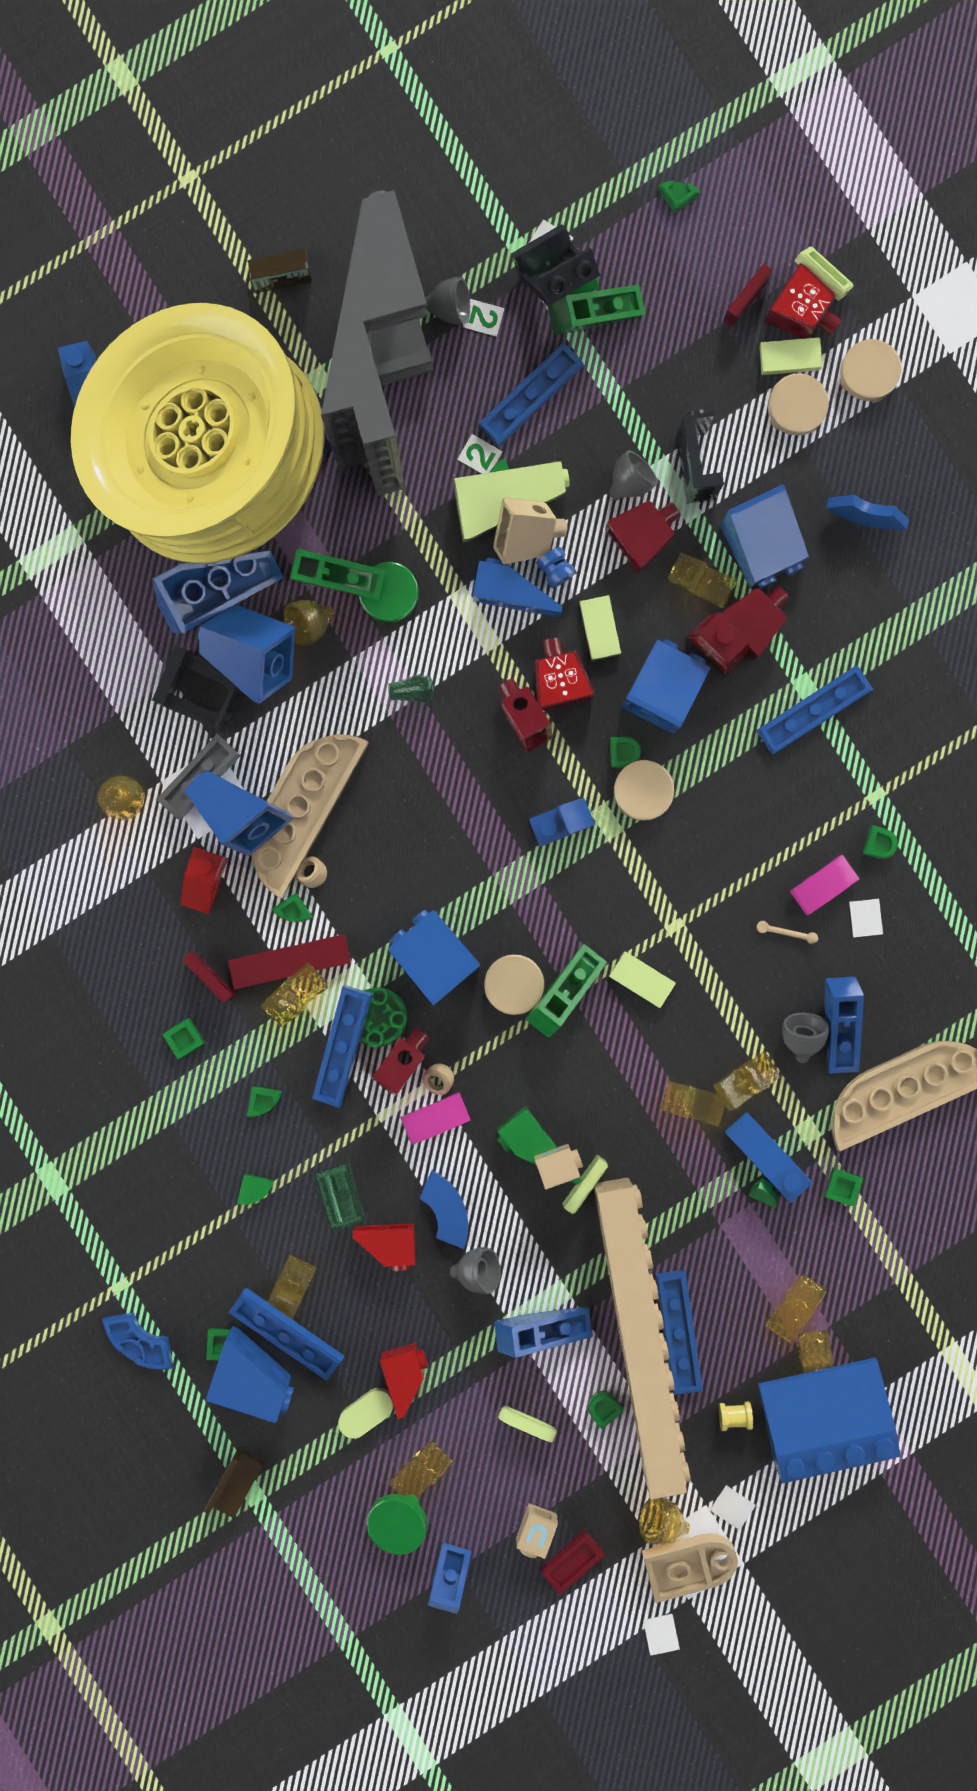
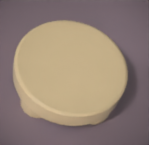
[840,339,902,402]
[768,373,829,436]
[614,760,674,821]
[484,955,544,1015]

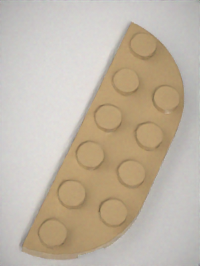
[252,734,369,899]
[832,1041,977,1151]

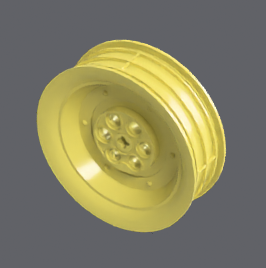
[71,303,324,564]

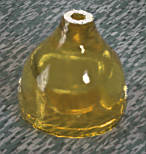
[283,600,334,646]
[97,775,145,821]
[639,1497,690,1545]

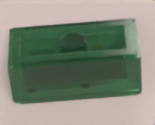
[314,1162,366,1230]

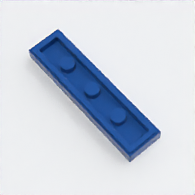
[478,342,584,448]
[756,665,874,755]
[312,985,373,1108]
[655,1270,703,1395]
[228,1288,344,1381]

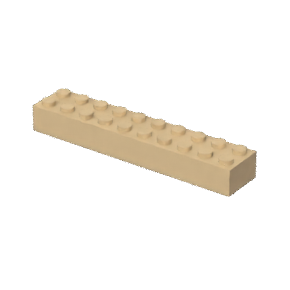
[594,1178,691,1499]

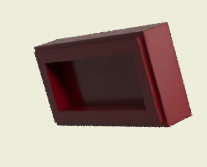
[723,263,772,327]
[183,951,236,1003]
[540,1529,605,1595]

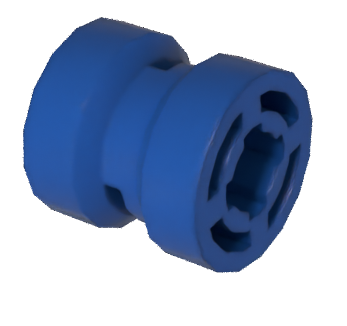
[536,547,577,588]

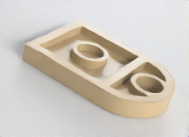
[642,1533,738,1603]

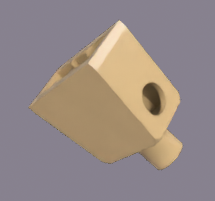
[493,498,567,564]

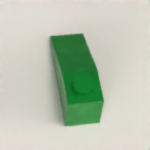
[547,284,645,336]
[290,549,386,600]
[525,944,607,1038]
[496,1106,582,1185]

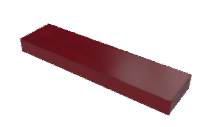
[228,934,352,989]

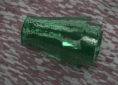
[388,673,434,703]

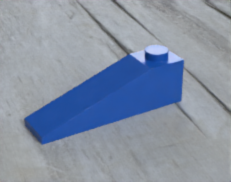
[152,550,284,634]

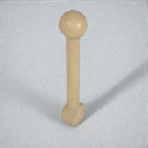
[756,921,818,944]

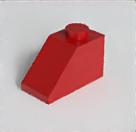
[180,847,228,914]
[353,1223,416,1271]
[380,1343,428,1419]

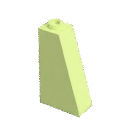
[453,461,570,542]

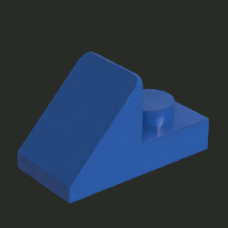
[529,798,595,847]
[428,1543,472,1614]

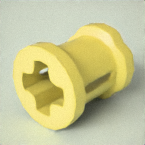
[719,1402,753,1431]

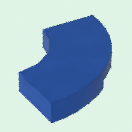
[826,495,909,530]
[420,1170,468,1249]
[102,1312,173,1370]

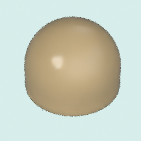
[296,857,327,888]
[423,1063,454,1095]

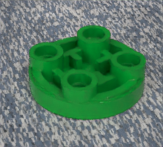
[359,562,419,623]
[360,987,408,1048]
[366,1494,428,1555]

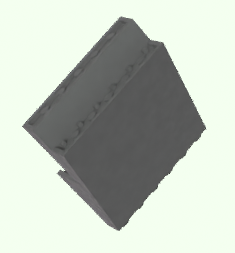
[321,190,433,496]

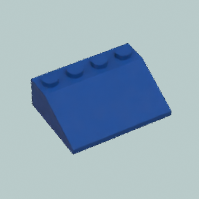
[758,1357,901,1484]

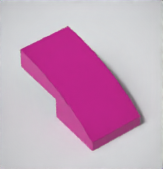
[790,855,859,915]
[400,1093,471,1145]

